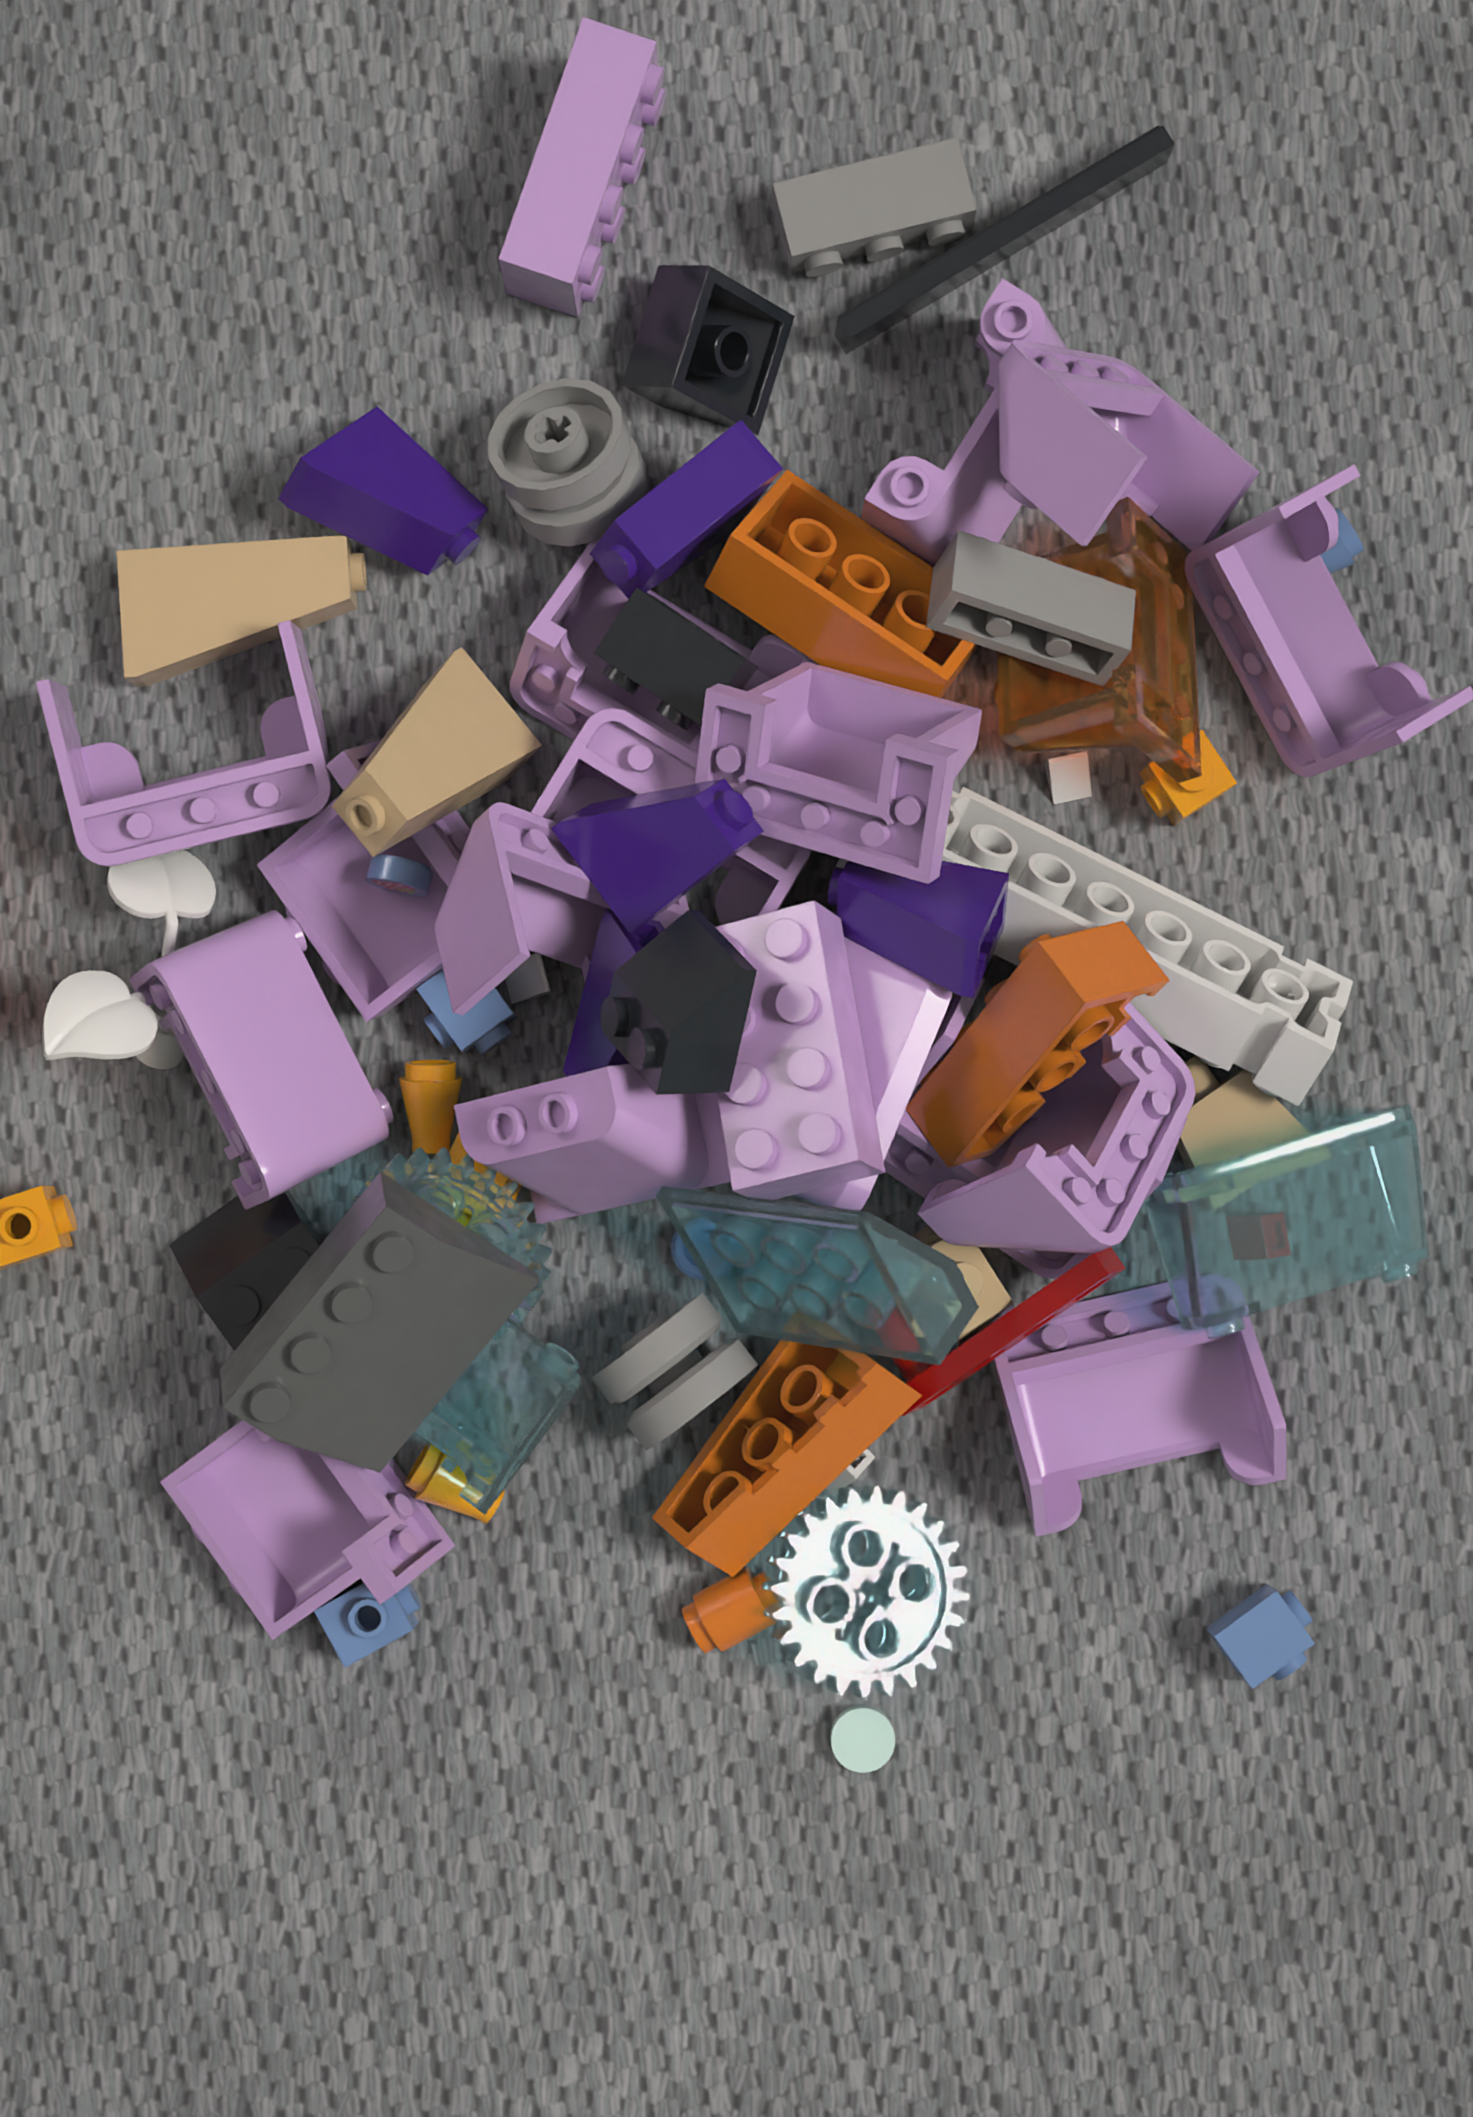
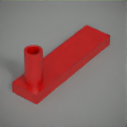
[866,1247,1126,1416]

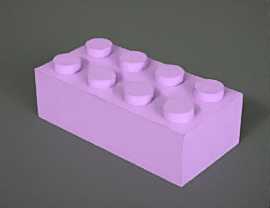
[498,17,666,318]
[716,900,885,1203]

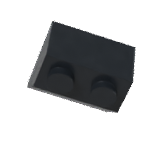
[621,265,795,435]
[594,587,758,731]
[600,911,757,1095]
[169,1190,324,1351]

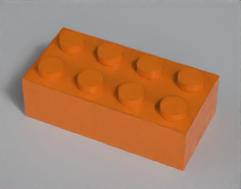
[704,469,978,698]

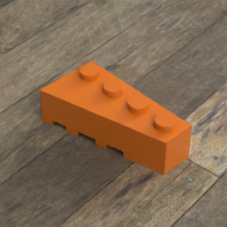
[906,921,1170,1168]
[652,1308,922,1577]

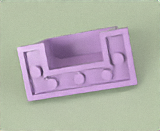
[695,662,982,884]
[257,740,533,1022]
[454,1063,731,1224]
[160,1420,455,1640]

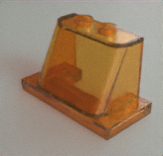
[994,497,1202,783]

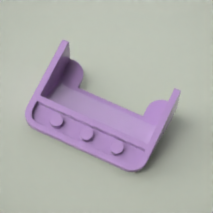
[994,1273,1287,1537]

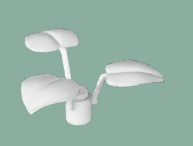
[42,850,216,1069]

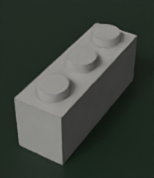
[772,137,977,277]
[926,530,1136,687]

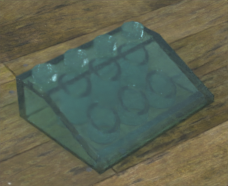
[656,1186,979,1365]

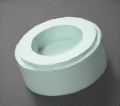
[830,1705,895,1773]

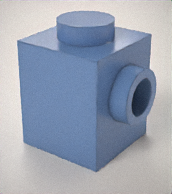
[416,969,517,1056]
[314,1581,421,1668]
[1206,1584,1315,1689]

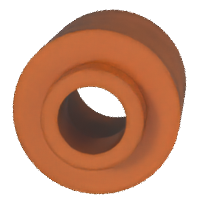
[682,1566,782,1654]

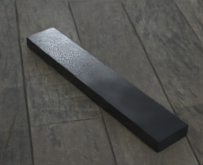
[835,125,1175,354]

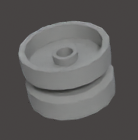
[488,378,647,547]
[591,1292,758,1451]

